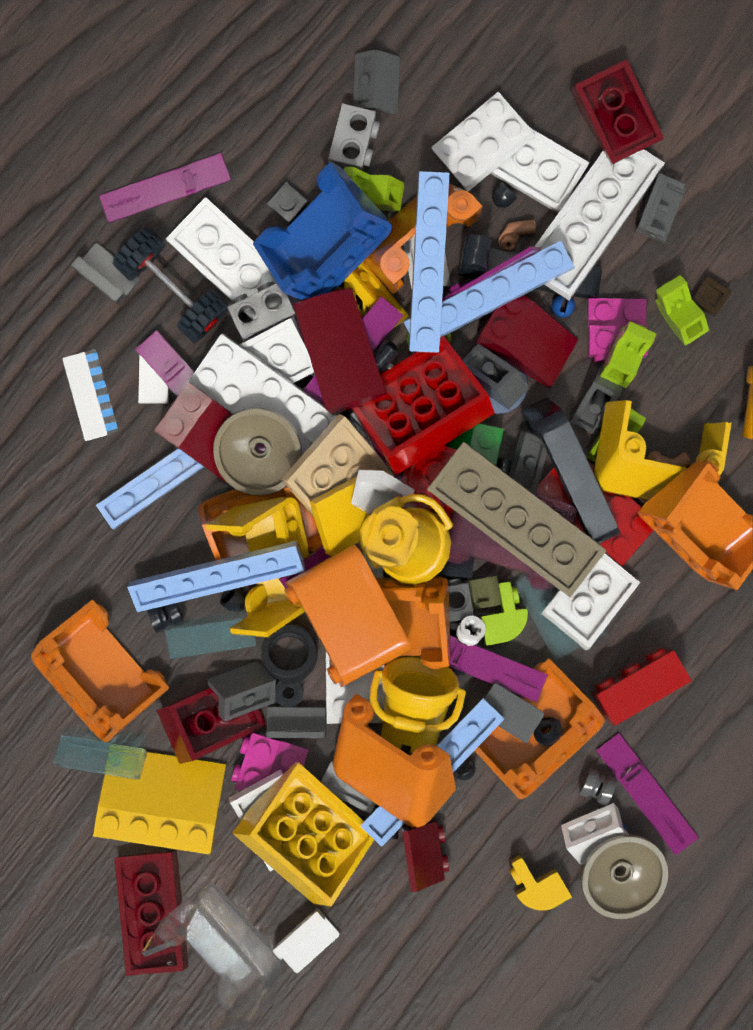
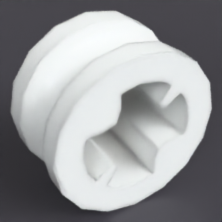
[456,616,486,646]

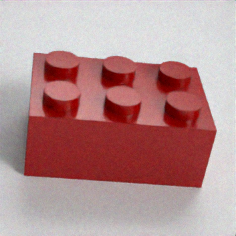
[591,647,692,726]

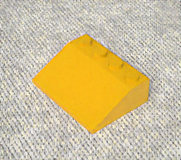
[93,746,227,855]
[232,762,374,906]

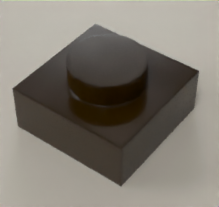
[692,276,732,317]

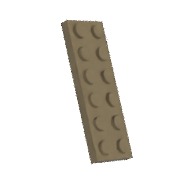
[427,441,607,597]

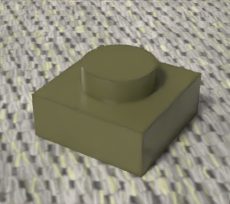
[468,576,502,610]

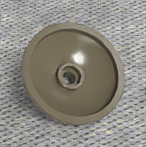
[213,408,302,495]
[581,834,668,919]

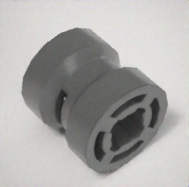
[578,768,617,806]

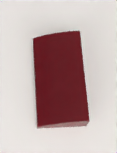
[293,288,387,416]
[114,850,189,976]

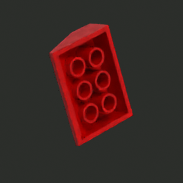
[351,336,495,476]

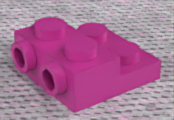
[587,298,648,363]
[231,732,309,791]

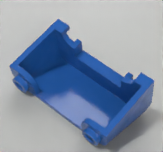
[252,162,392,300]

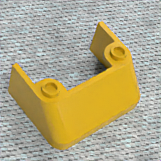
[594,400,732,500]
[205,497,310,637]

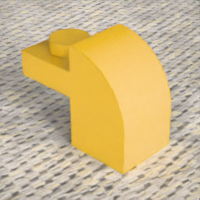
[509,855,572,910]

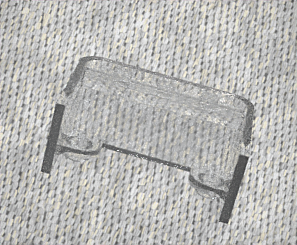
[142,884,281,1030]

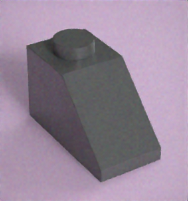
[462,344,528,410]
[570,363,623,436]

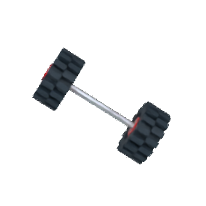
[112,227,229,344]

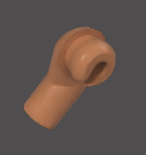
[498,219,536,251]
[647,451,692,467]

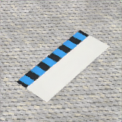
[62,349,119,441]

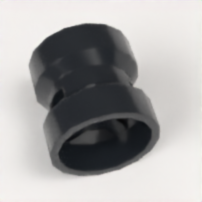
[148,603,184,633]

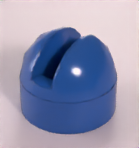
[551,295,575,318]

